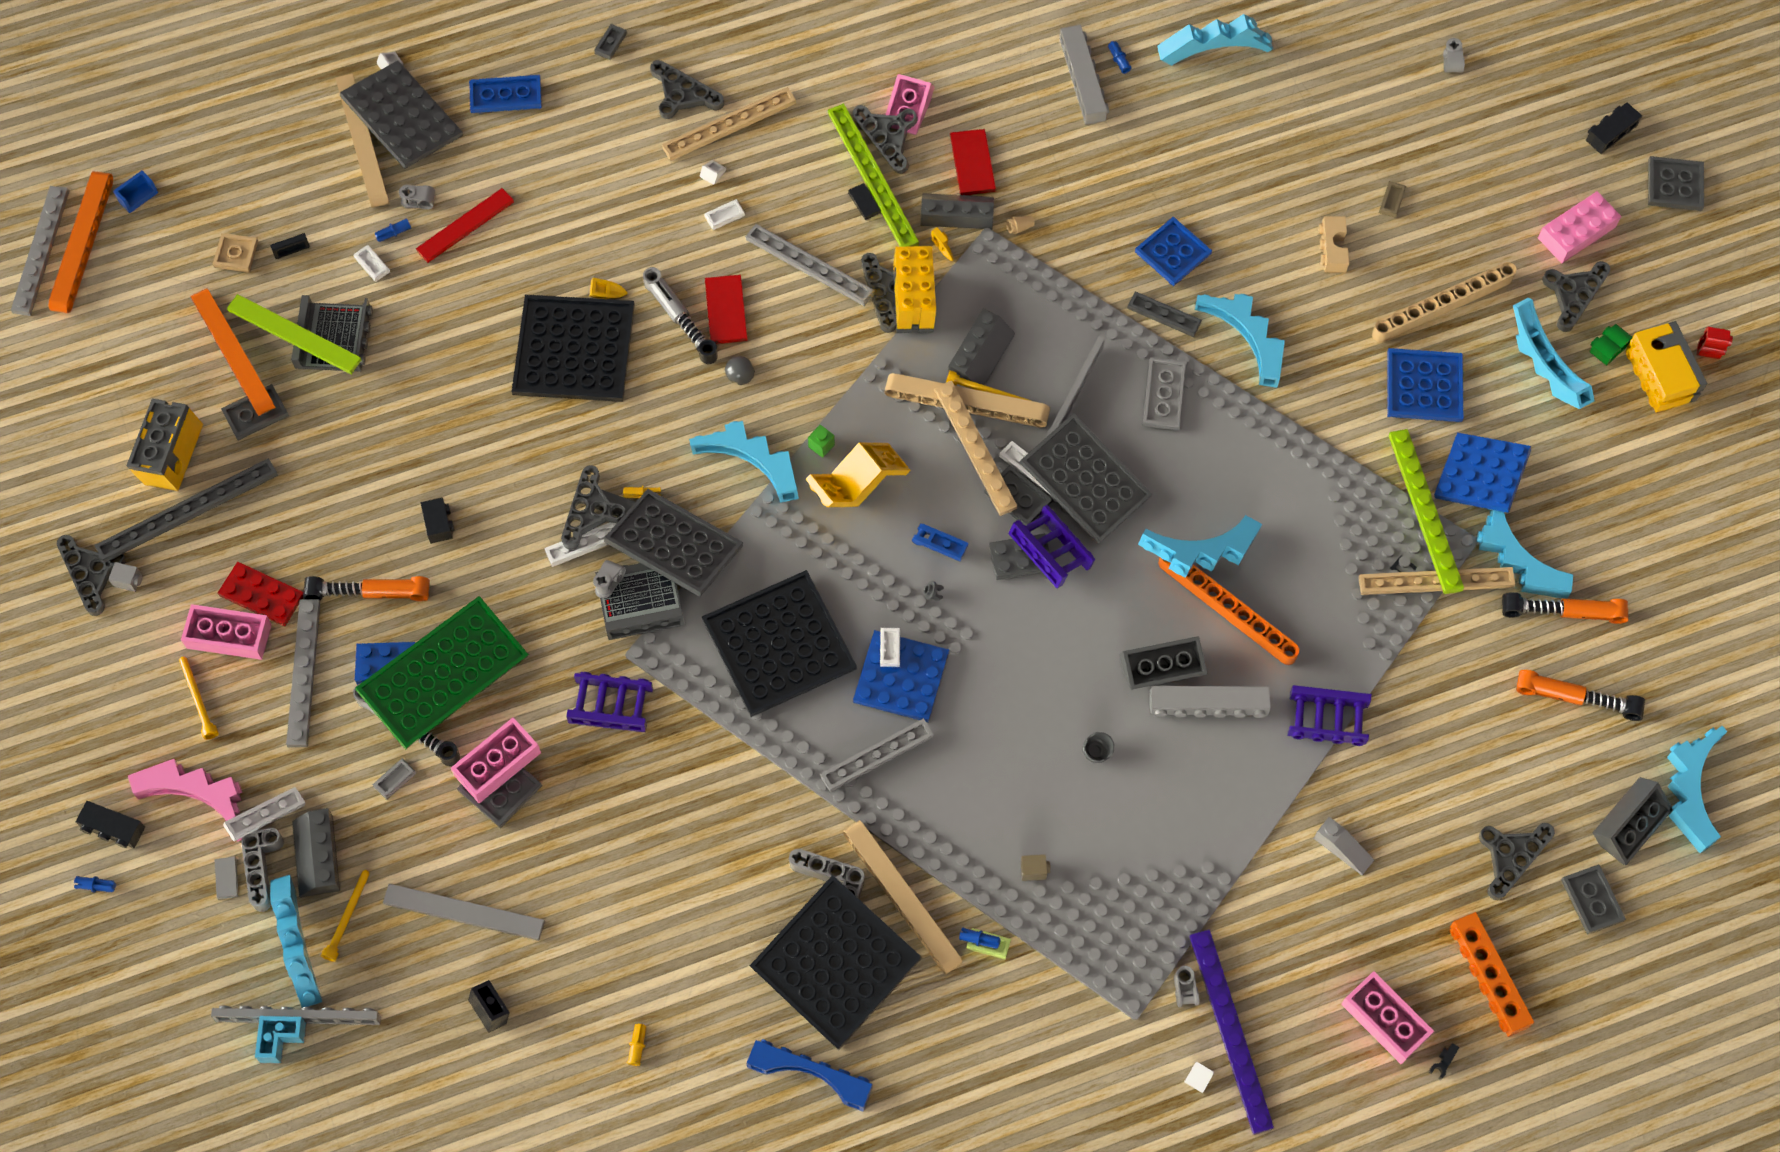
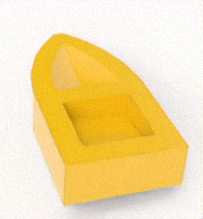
[931,227,954,261]
[589,277,628,299]

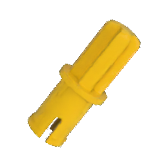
[623,485,661,499]
[627,1023,647,1066]

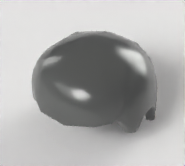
[724,356,755,385]
[1083,732,1115,763]

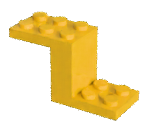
[806,442,910,508]

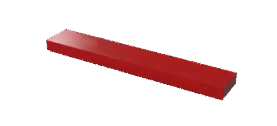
[416,188,514,263]

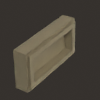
[1379,181,1406,218]

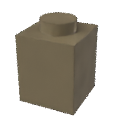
[1020,854,1051,881]

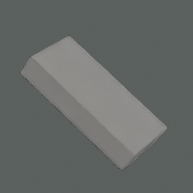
[372,758,416,800]
[214,856,239,900]

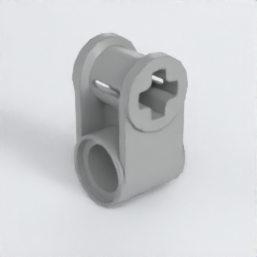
[1443,38,1465,73]
[399,185,435,210]
[593,560,626,598]
[1174,966,1199,1007]

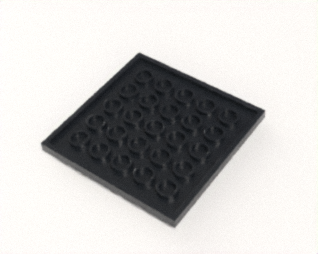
[511,294,635,402]
[702,570,857,717]
[750,875,922,1050]

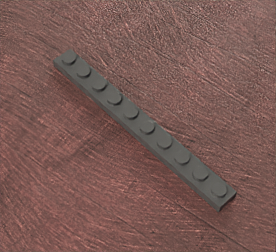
[94,458,278,563]

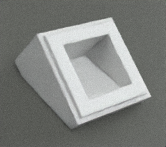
[377,52,403,69]
[700,160,726,185]
[1185,1062,1214,1093]

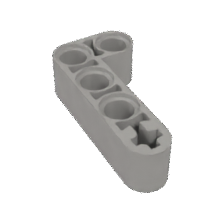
[241,828,284,912]
[789,849,865,899]

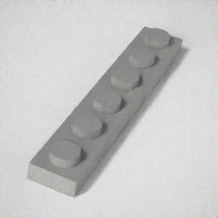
[820,718,934,792]

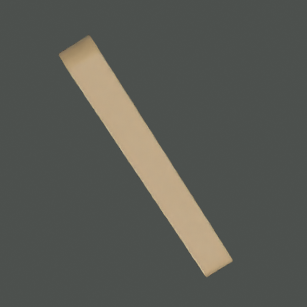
[335,73,389,208]
[1372,262,1517,343]
[884,373,1050,428]
[843,820,963,975]

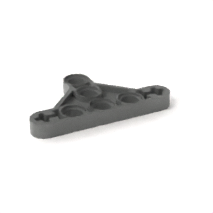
[650,60,724,119]
[853,105,918,174]
[861,253,896,333]
[1542,261,1610,332]
[561,465,626,549]
[57,535,126,616]
[1479,823,1555,901]

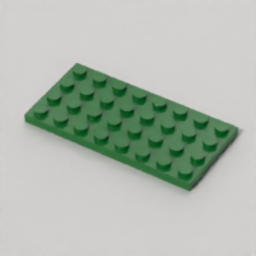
[355,596,529,750]

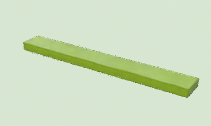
[227,294,362,374]

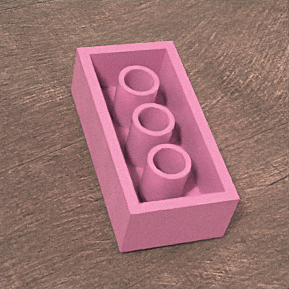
[1538,191,1621,263]
[181,604,272,660]
[451,718,541,803]
[1341,971,1434,1064]

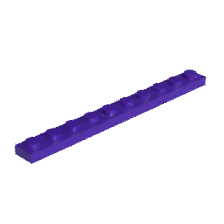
[1189,929,1274,1135]

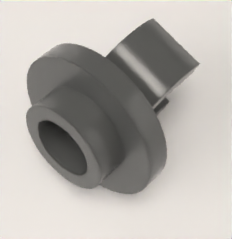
[924,581,944,601]

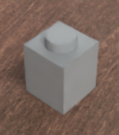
[109,562,142,592]

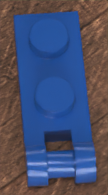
[912,524,968,561]

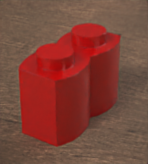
[1696,326,1733,359]

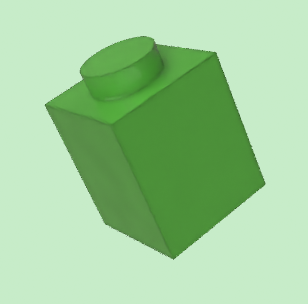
[808,425,835,458]

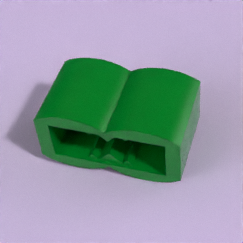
[1590,324,1633,366]

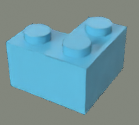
[255,1016,306,1063]

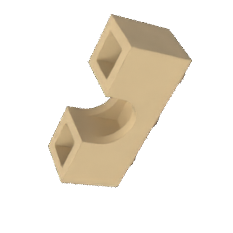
[1319,216,1349,273]

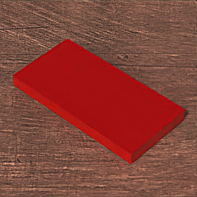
[950,129,996,195]
[705,274,747,344]

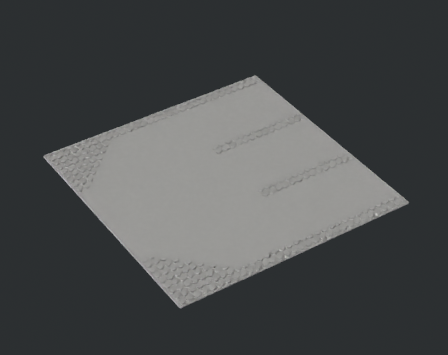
[625,228,1478,1020]

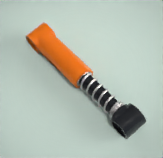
[303,576,430,601]
[1502,592,1629,624]
[1516,670,1645,721]

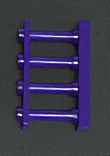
[1008,505,1095,589]
[566,672,653,733]
[1287,685,1372,746]

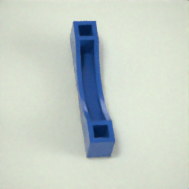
[747,1040,872,1112]

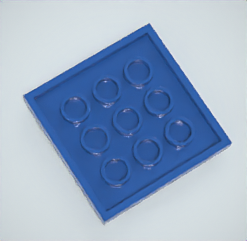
[1387,348,1463,422]
[1434,432,1531,513]
[853,630,949,723]

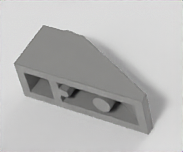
[1314,817,1374,875]

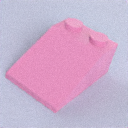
[886,74,935,135]

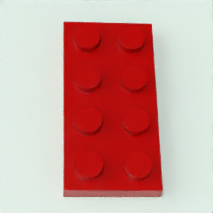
[217,561,303,627]

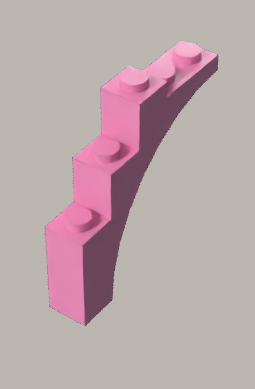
[128,759,242,841]

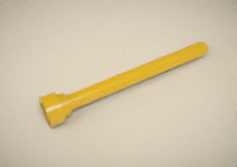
[946,370,1031,401]
[179,656,219,740]
[320,870,370,962]

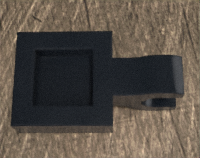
[1429,1043,1460,1080]

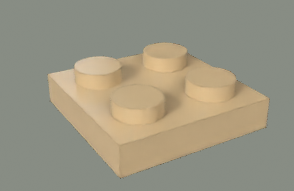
[213,233,258,273]

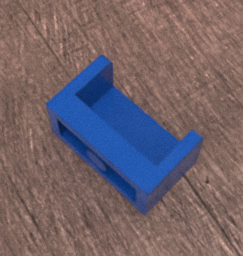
[113,170,158,214]

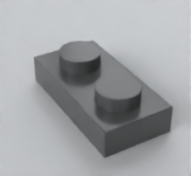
[594,24,627,60]

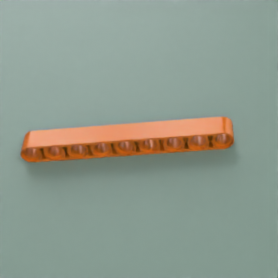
[49,171,113,313]
[191,288,276,416]
[1158,557,1300,665]

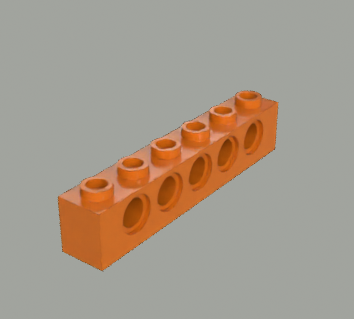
[1450,912,1535,1037]

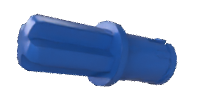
[1108,41,1132,74]
[375,218,411,242]
[74,876,116,892]
[959,927,1001,949]

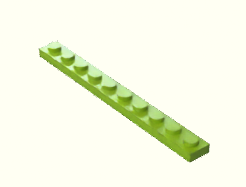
[828,103,919,247]
[1389,429,1464,594]

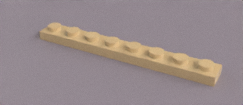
[662,87,796,161]
[935,380,1017,516]
[1358,567,1515,595]

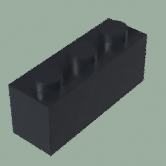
[1586,102,1642,154]
[75,801,145,848]

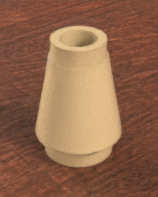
[1006,216,1035,234]

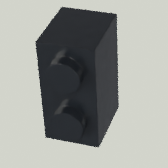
[420,497,455,544]
[468,980,510,1033]

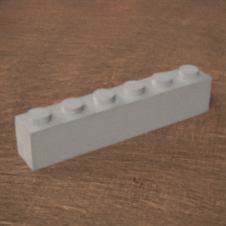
[1059,25,1109,125]
[1149,686,1271,718]

